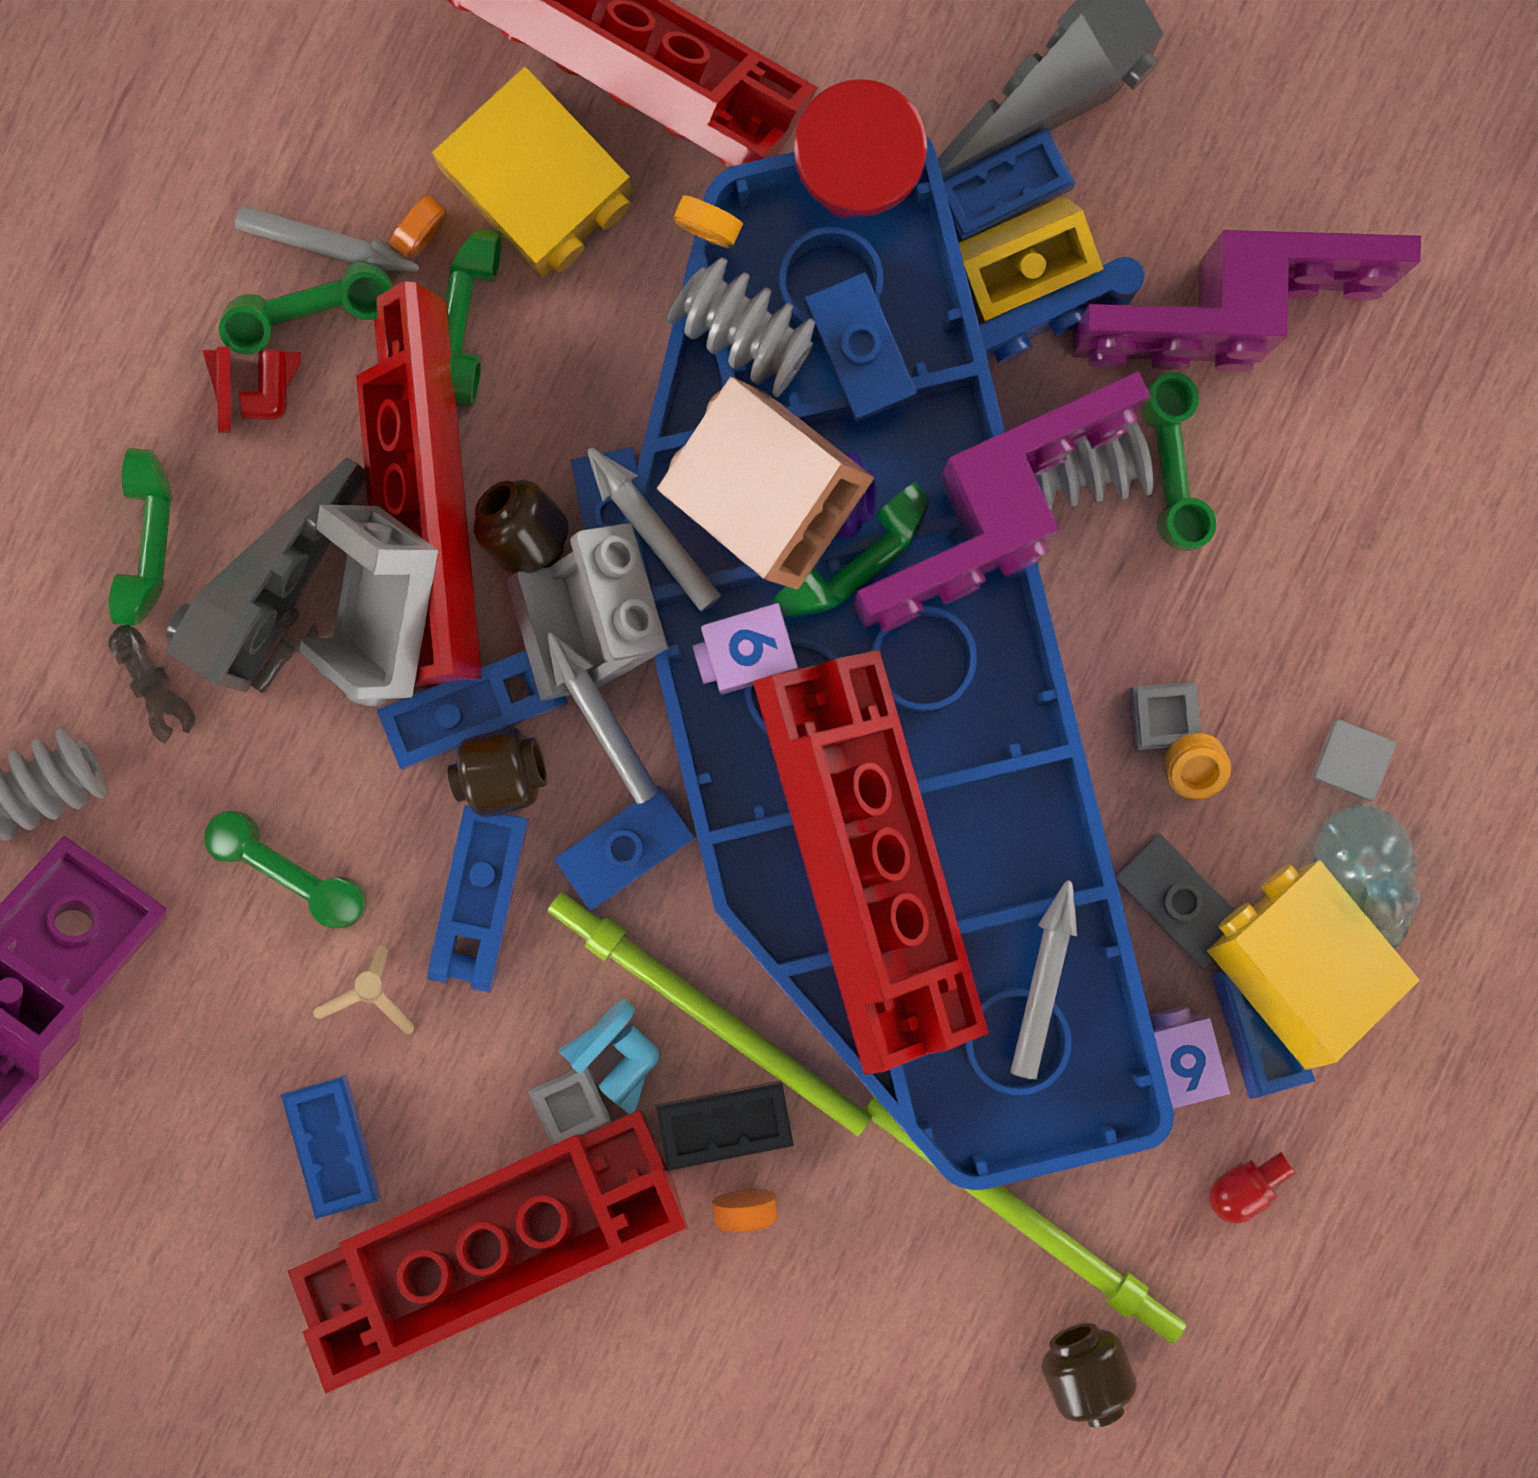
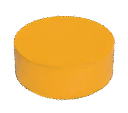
[673,195,743,248]
[1164,733,1231,800]

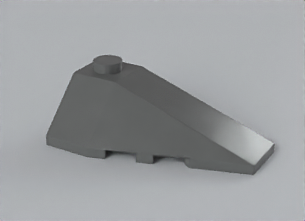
[937,0,1163,179]
[164,457,365,692]

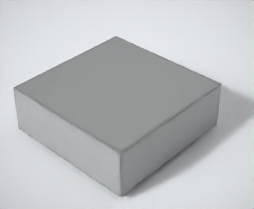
[1130,682,1201,751]
[1310,719,1397,802]
[528,1066,614,1145]

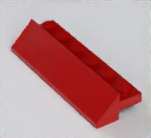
[447,0,818,168]
[356,281,482,688]
[753,650,989,1075]
[288,1110,688,1394]

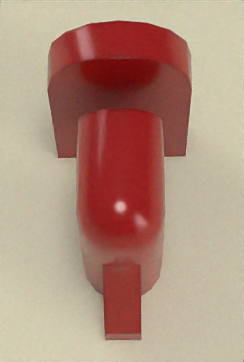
[202,347,301,433]

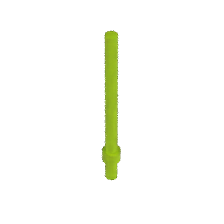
[547,892,873,1137]
[863,1095,1186,1344]

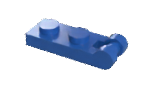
[979,257,1145,364]
[377,650,568,770]
[428,805,529,993]

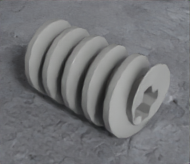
[666,257,816,398]
[1035,422,1153,510]
[0,728,108,841]

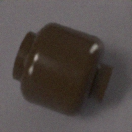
[473,480,569,574]
[447,727,547,817]
[1041,1323,1137,1428]

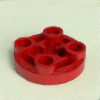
[794,79,927,218]

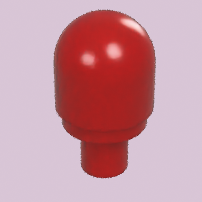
[1209,1152,1296,1224]

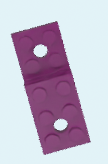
[1072,230,1421,372]
[853,371,1150,632]
[0,836,167,1130]

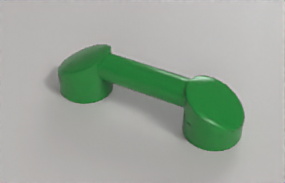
[445,229,502,406]
[219,262,393,355]
[1141,372,1216,551]
[109,448,173,626]
[773,482,929,617]
[204,811,367,929]

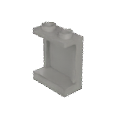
[299,504,438,706]
[506,523,668,701]

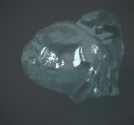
[1313,803,1420,948]

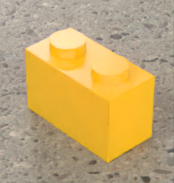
[958,196,1103,321]

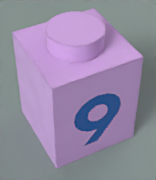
[692,603,798,695]
[1151,1006,1230,1109]

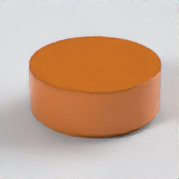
[389,194,447,259]
[712,1189,778,1232]

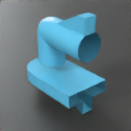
[558,998,660,1115]

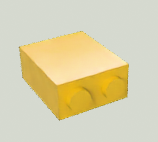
[431,66,633,278]
[1207,860,1420,1070]

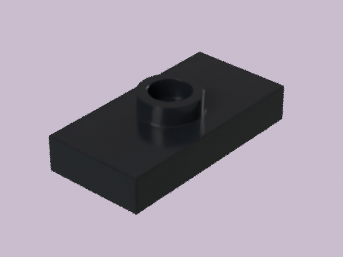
[656,1080,794,1171]

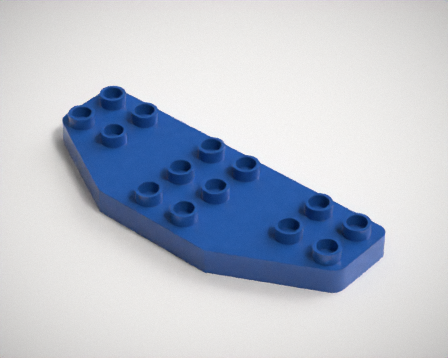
[624,135,1174,1190]

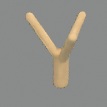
[313,946,414,1034]

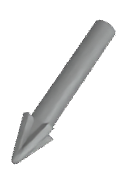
[235,205,419,274]
[587,448,722,612]
[547,632,659,804]
[1010,881,1077,1079]

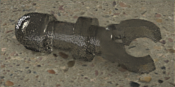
[108,625,195,744]

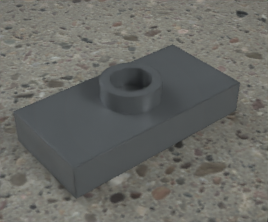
[1115,833,1235,970]

